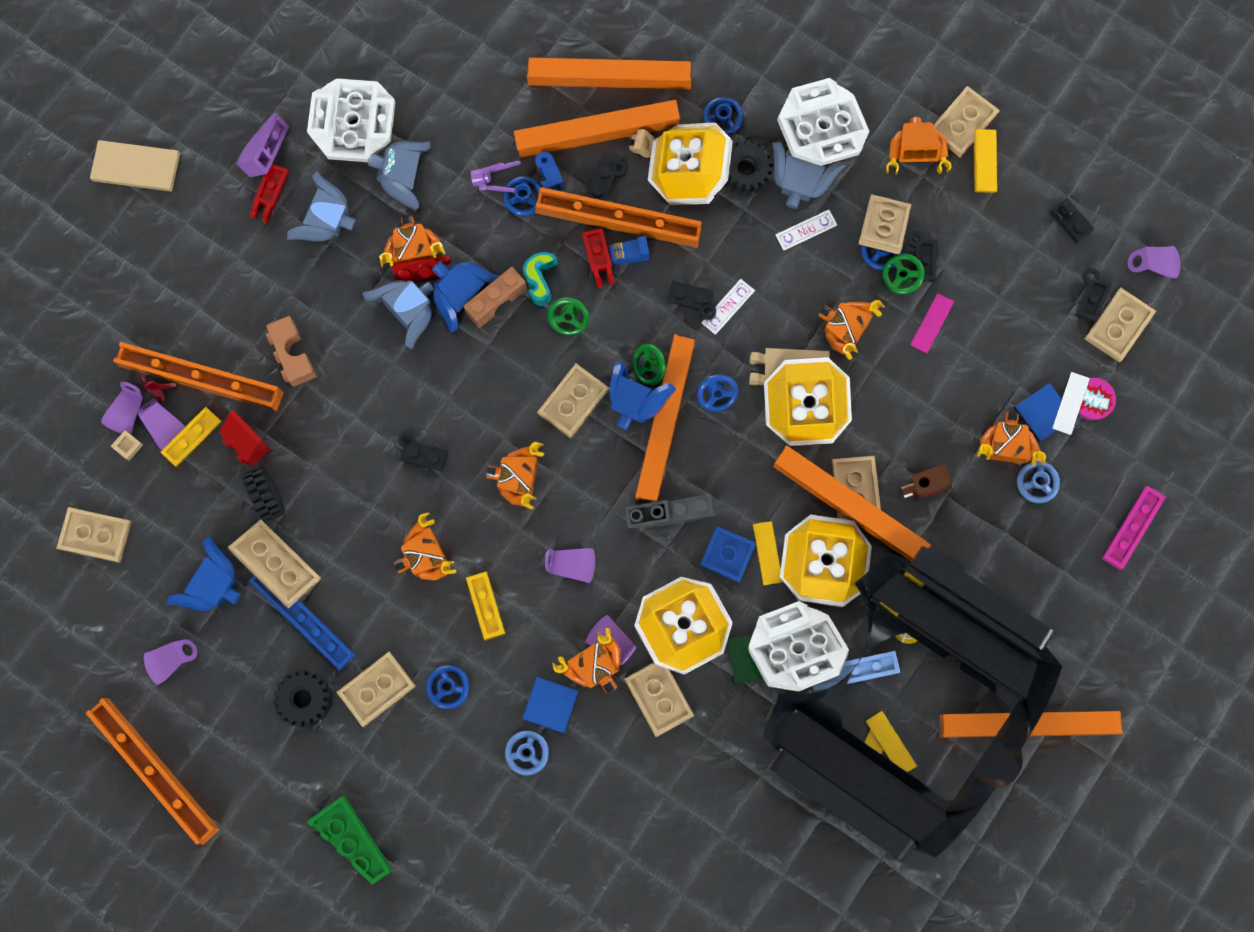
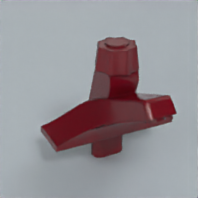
[139,375,176,403]

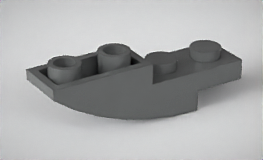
[625,494,715,529]

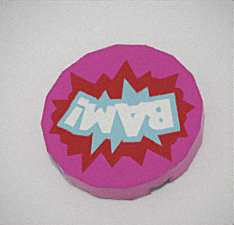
[1078,378,1116,420]

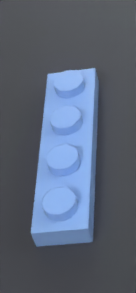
[812,651,900,692]

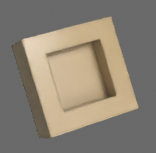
[629,129,655,158]
[111,430,143,461]

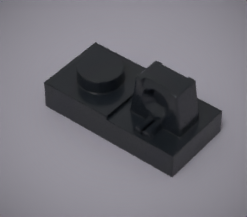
[1050,198,1094,244]

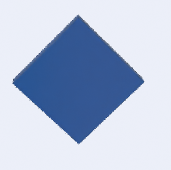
[1014,383,1062,442]
[700,526,756,583]
[523,677,579,733]

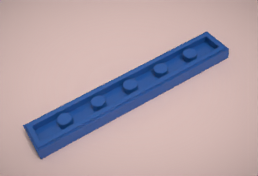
[249,575,356,671]

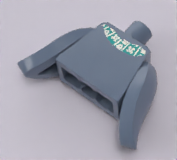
[368,141,431,213]

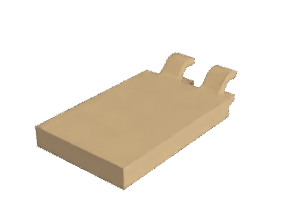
[749,348,829,385]

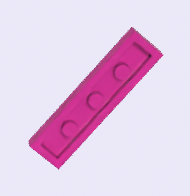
[1102,486,1166,570]

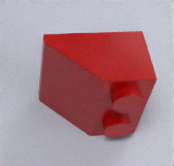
[219,410,271,466]

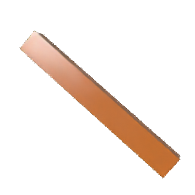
[527,58,691,89]
[514,100,680,158]
[535,187,702,248]
[635,334,695,503]
[113,342,284,412]
[773,445,931,561]
[86,698,220,845]
[940,711,1123,738]

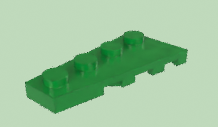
[307,796,393,885]

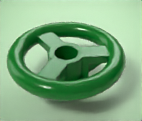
[882,253,925,295]
[547,297,589,335]
[632,344,666,386]

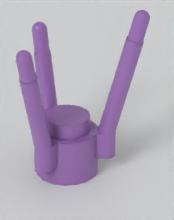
[471,161,521,193]

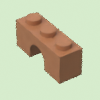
[463,267,527,328]
[266,316,316,387]

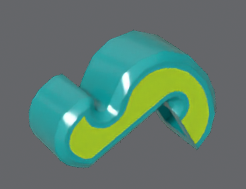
[522,252,558,306]

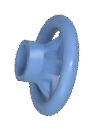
[1017,461,1060,503]
[505,731,549,775]

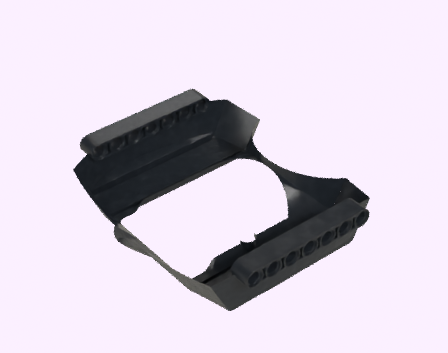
[763,546,1062,862]

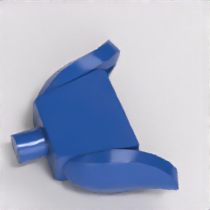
[432,261,500,333]
[609,362,676,430]
[166,535,241,611]

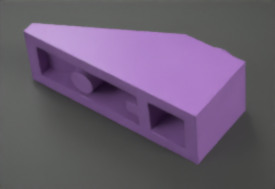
[236,113,289,177]

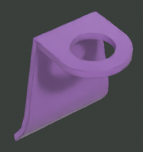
[1128,246,1181,279]
[101,382,144,434]
[138,398,186,450]
[545,548,596,583]
[585,615,636,665]
[144,639,197,685]

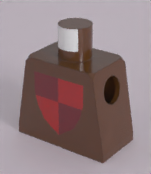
[901,464,952,499]

